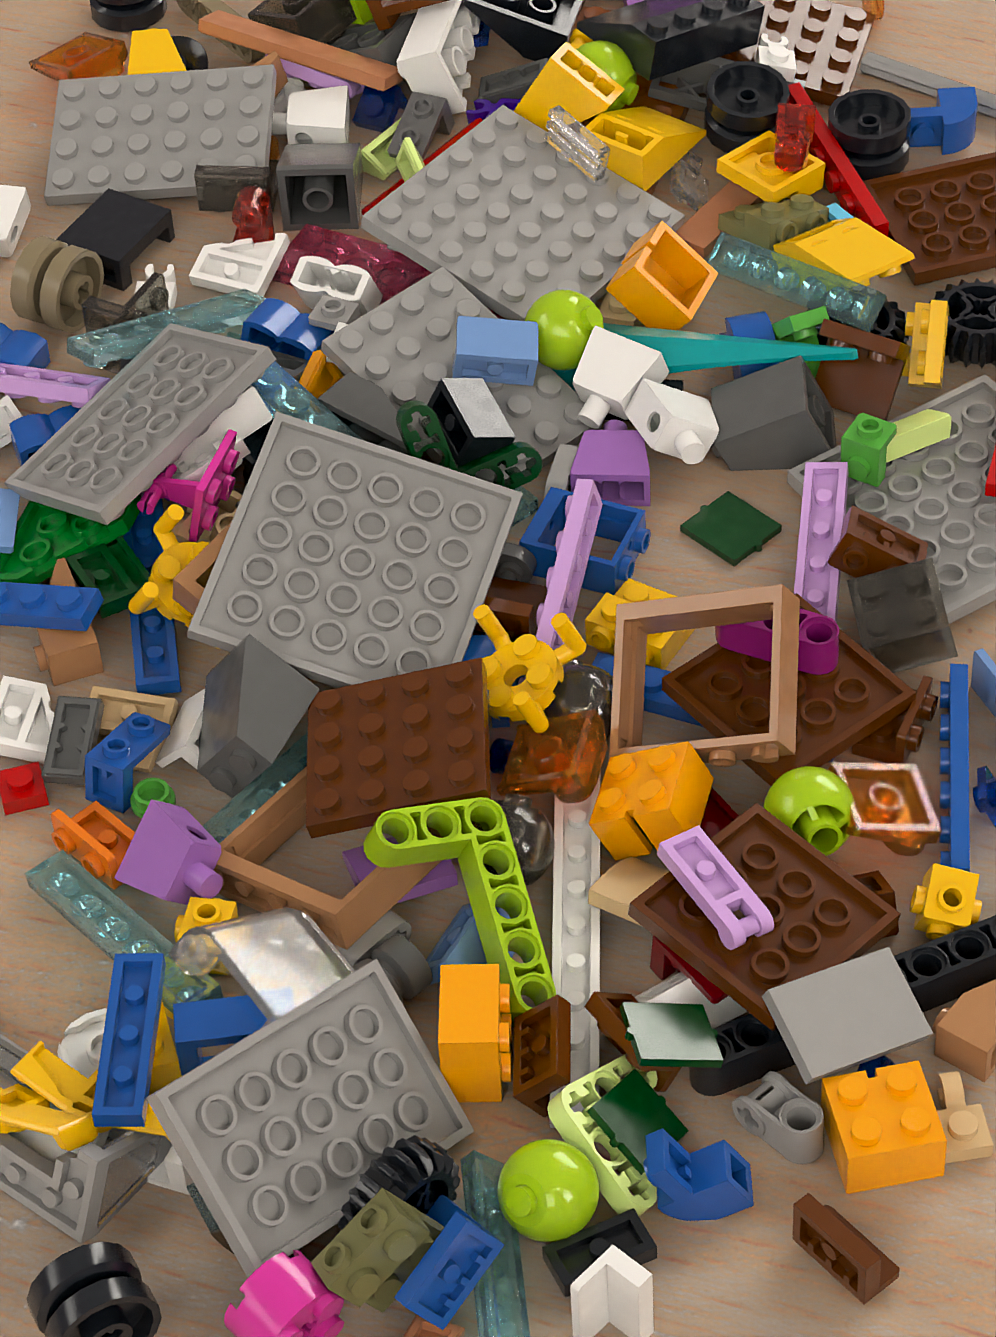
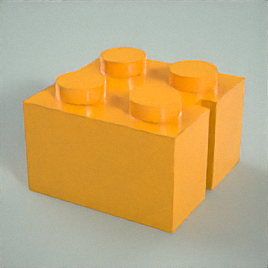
[606,221,719,330]
[589,741,714,861]
[438,964,512,1103]
[821,1060,947,1194]

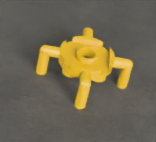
[128,504,219,649]
[473,604,586,733]

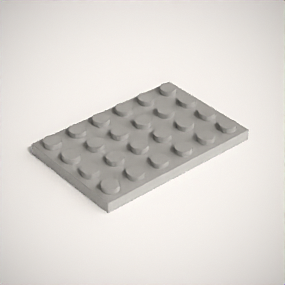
[44,64,277,206]
[321,267,604,483]
[4,323,276,525]
[146,959,474,1278]

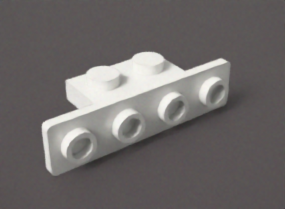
[140,385,273,497]

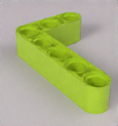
[363,797,556,1028]

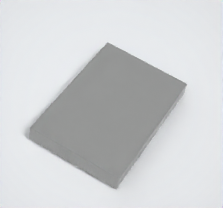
[762,947,933,1085]

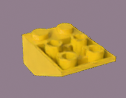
[579,106,706,191]
[773,217,915,294]

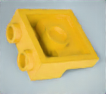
[716,130,825,203]
[902,300,949,389]
[585,578,695,670]

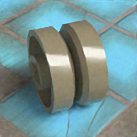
[10,236,104,333]

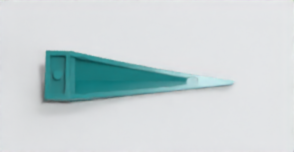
[552,323,858,392]

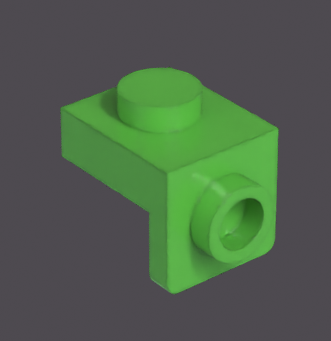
[841,413,897,487]

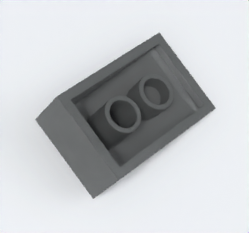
[322,13,417,91]
[318,372,417,455]

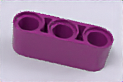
[715,608,839,675]

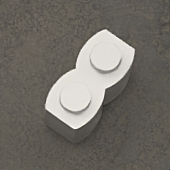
[290,256,383,317]

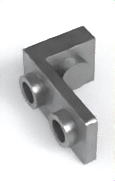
[388,91,455,160]

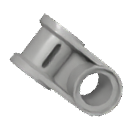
[732,1071,824,1164]

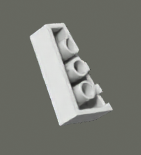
[396,0,480,114]

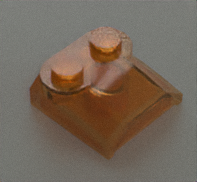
[29,32,128,81]
[496,709,608,804]
[828,762,942,856]

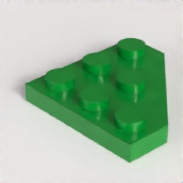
[0,494,141,584]

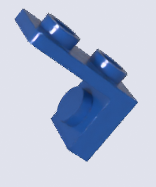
[85,712,170,813]

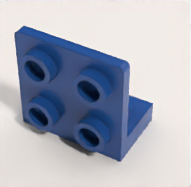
[394,1195,505,1330]

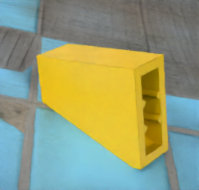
[127,28,187,75]
[514,42,625,135]

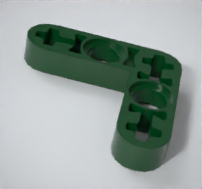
[396,400,543,490]

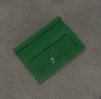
[66,536,150,619]

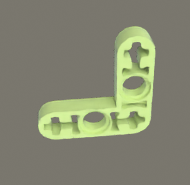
[547,1055,658,1216]

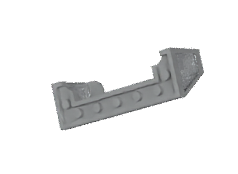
[0,1034,172,1244]

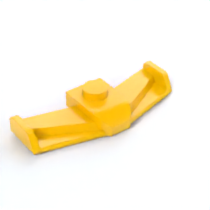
[10,1040,170,1141]
[0,1084,98,1151]

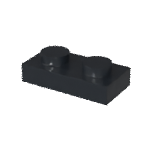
[542,1208,657,1298]

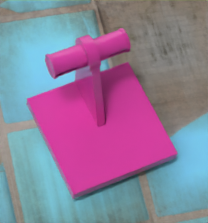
[137,429,240,543]

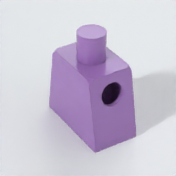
[570,420,651,506]
[114,799,223,905]

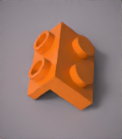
[50,801,135,890]

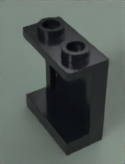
[56,188,175,291]

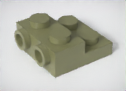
[718,194,829,253]
[311,1188,444,1313]

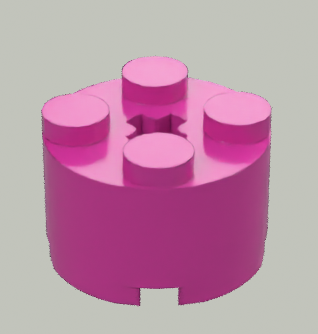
[224,1250,344,1337]

